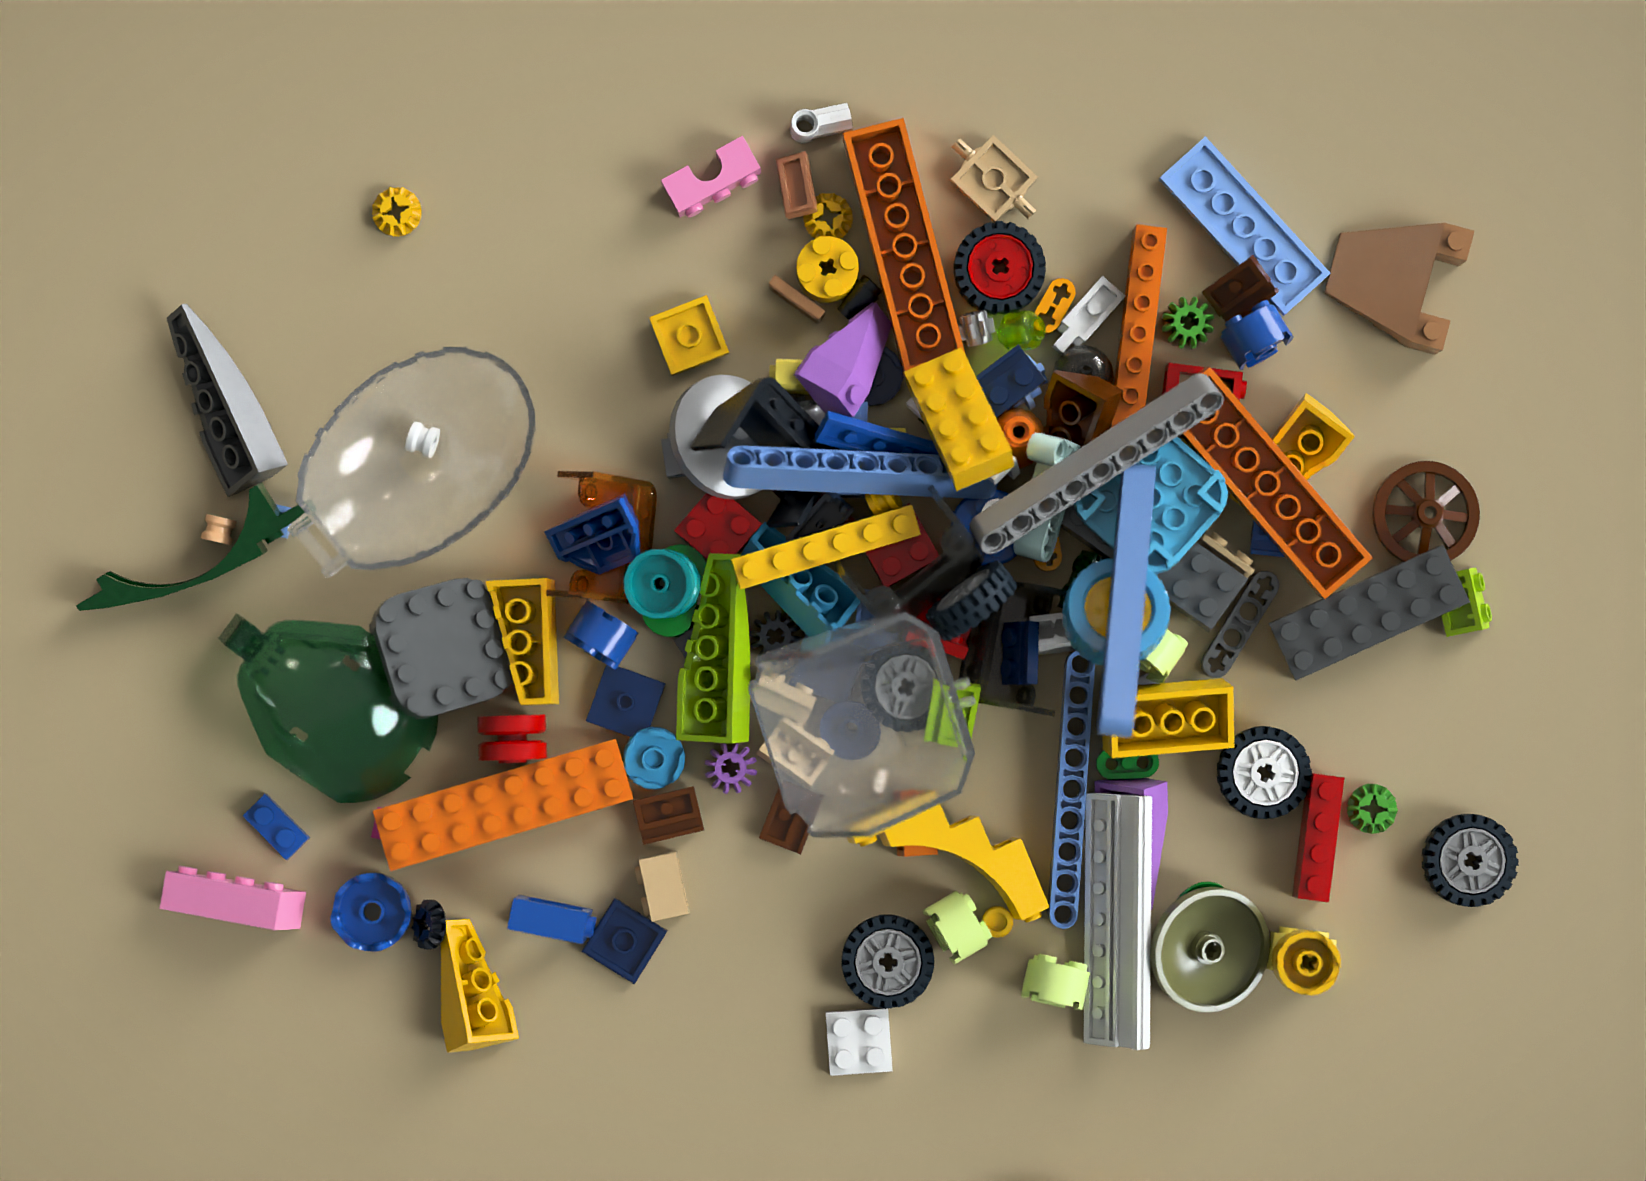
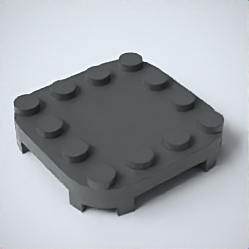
[369,578,513,720]

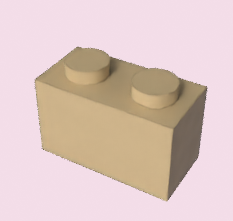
[635,851,690,922]

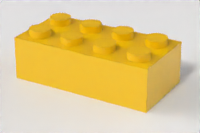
[904,347,1015,491]
[1102,678,1234,758]

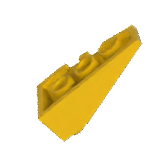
[1229,393,1355,506]

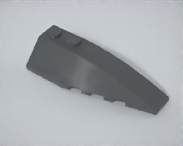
[166,303,288,497]

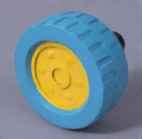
[1062,559,1171,666]

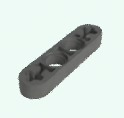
[1201,571,1279,678]

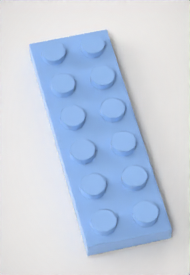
[1158,136,1331,316]

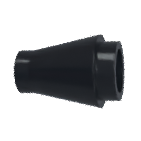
[837,274,882,320]

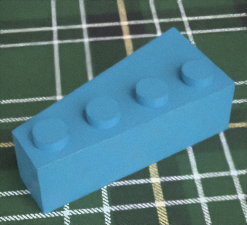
[740,522,866,653]

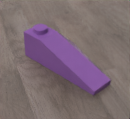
[794,303,891,417]
[1095,778,1168,910]

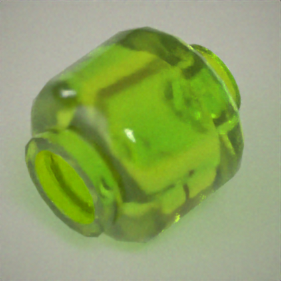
[997,310,1046,352]

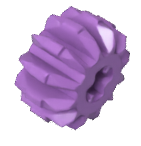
[705,743,757,794]

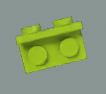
[1442,567,1492,637]

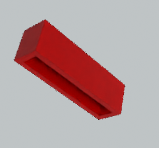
[1292,773,1345,903]

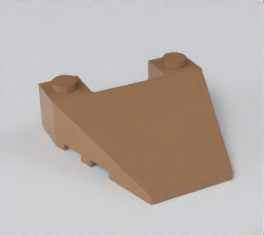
[1324,223,1475,355]

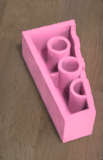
[159,866,306,930]

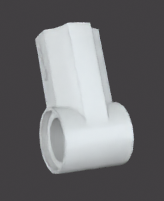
[790,103,853,144]

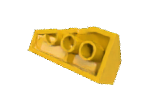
[441,919,519,1053]

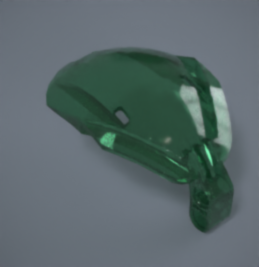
[218,613,439,803]

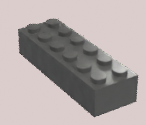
[1061,503,1248,632]
[1269,545,1470,681]

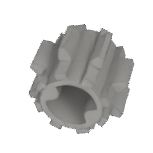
[958,310,996,347]

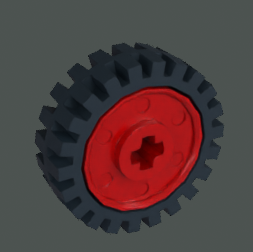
[954,221,1046,315]

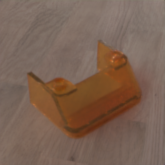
[546,471,657,605]

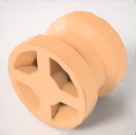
[200,514,237,545]

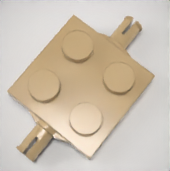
[950,135,1038,223]

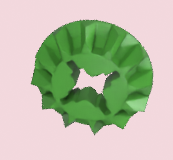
[1347,784,1398,834]

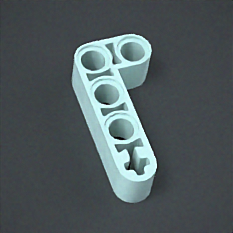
[1014,432,1080,562]

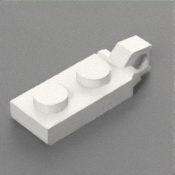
[1052,276,1126,355]

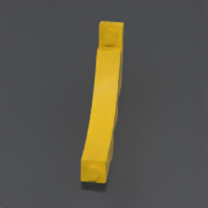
[844,793,1050,923]

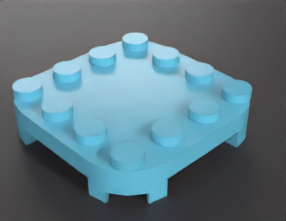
[1074,437,1228,575]

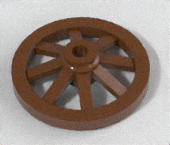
[1372,461,1480,562]

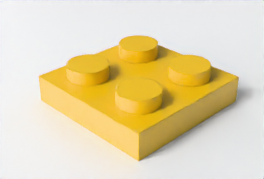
[649,295,730,376]

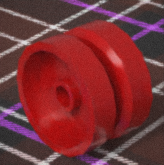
[477,715,547,763]

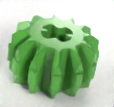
[1161,297,1214,349]

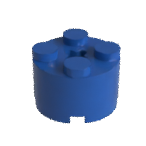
[1220,300,1294,370]
[563,600,639,670]

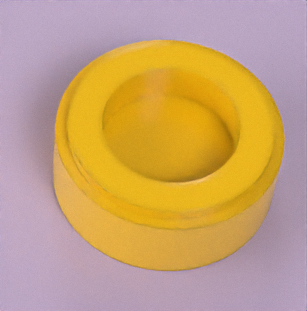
[982,906,1013,938]

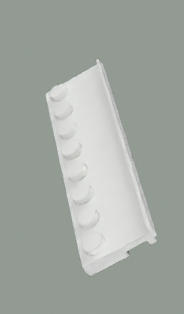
[1084,793,1152,1050]

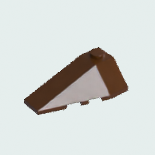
[1043,370,1123,448]

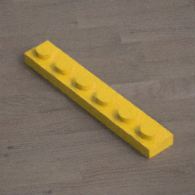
[731,505,921,590]

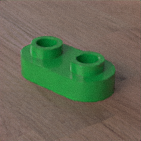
[1096,750,1159,779]

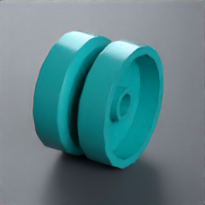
[624,549,701,618]

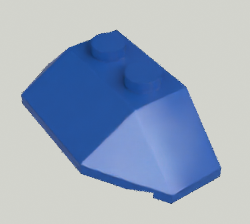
[544,494,641,574]

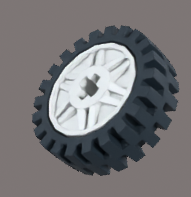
[1217,726,1312,819]

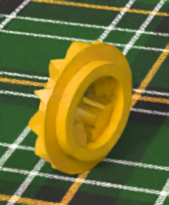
[372,187,422,237]
[803,193,853,239]

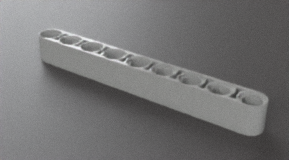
[969,373,1223,554]

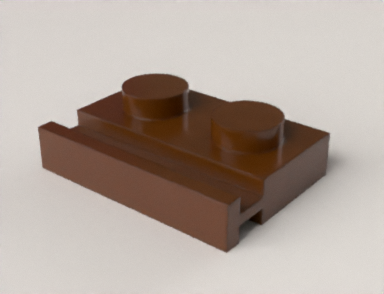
[1202,255,1279,322]
[759,780,824,855]
[633,786,704,845]

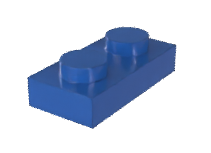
[243,794,310,860]

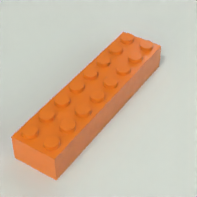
[843,118,966,377]
[1180,367,1373,599]
[373,739,634,871]

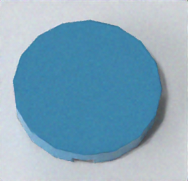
[623,727,685,789]

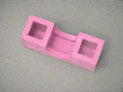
[661,136,761,218]

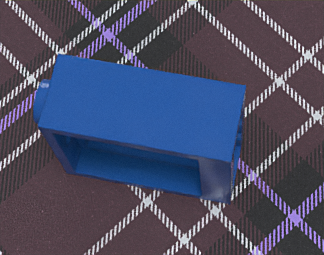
[507,895,597,944]

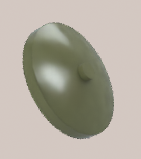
[1150,887,1270,1012]

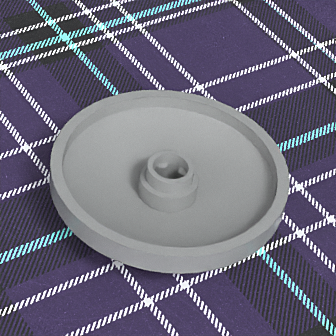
[669,375,762,499]

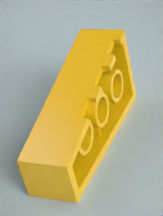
[485,578,559,706]

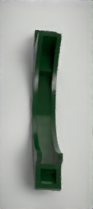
[76,482,314,611]

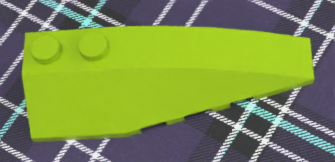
[676,553,751,744]

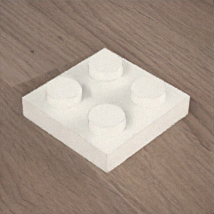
[826,1008,893,1076]

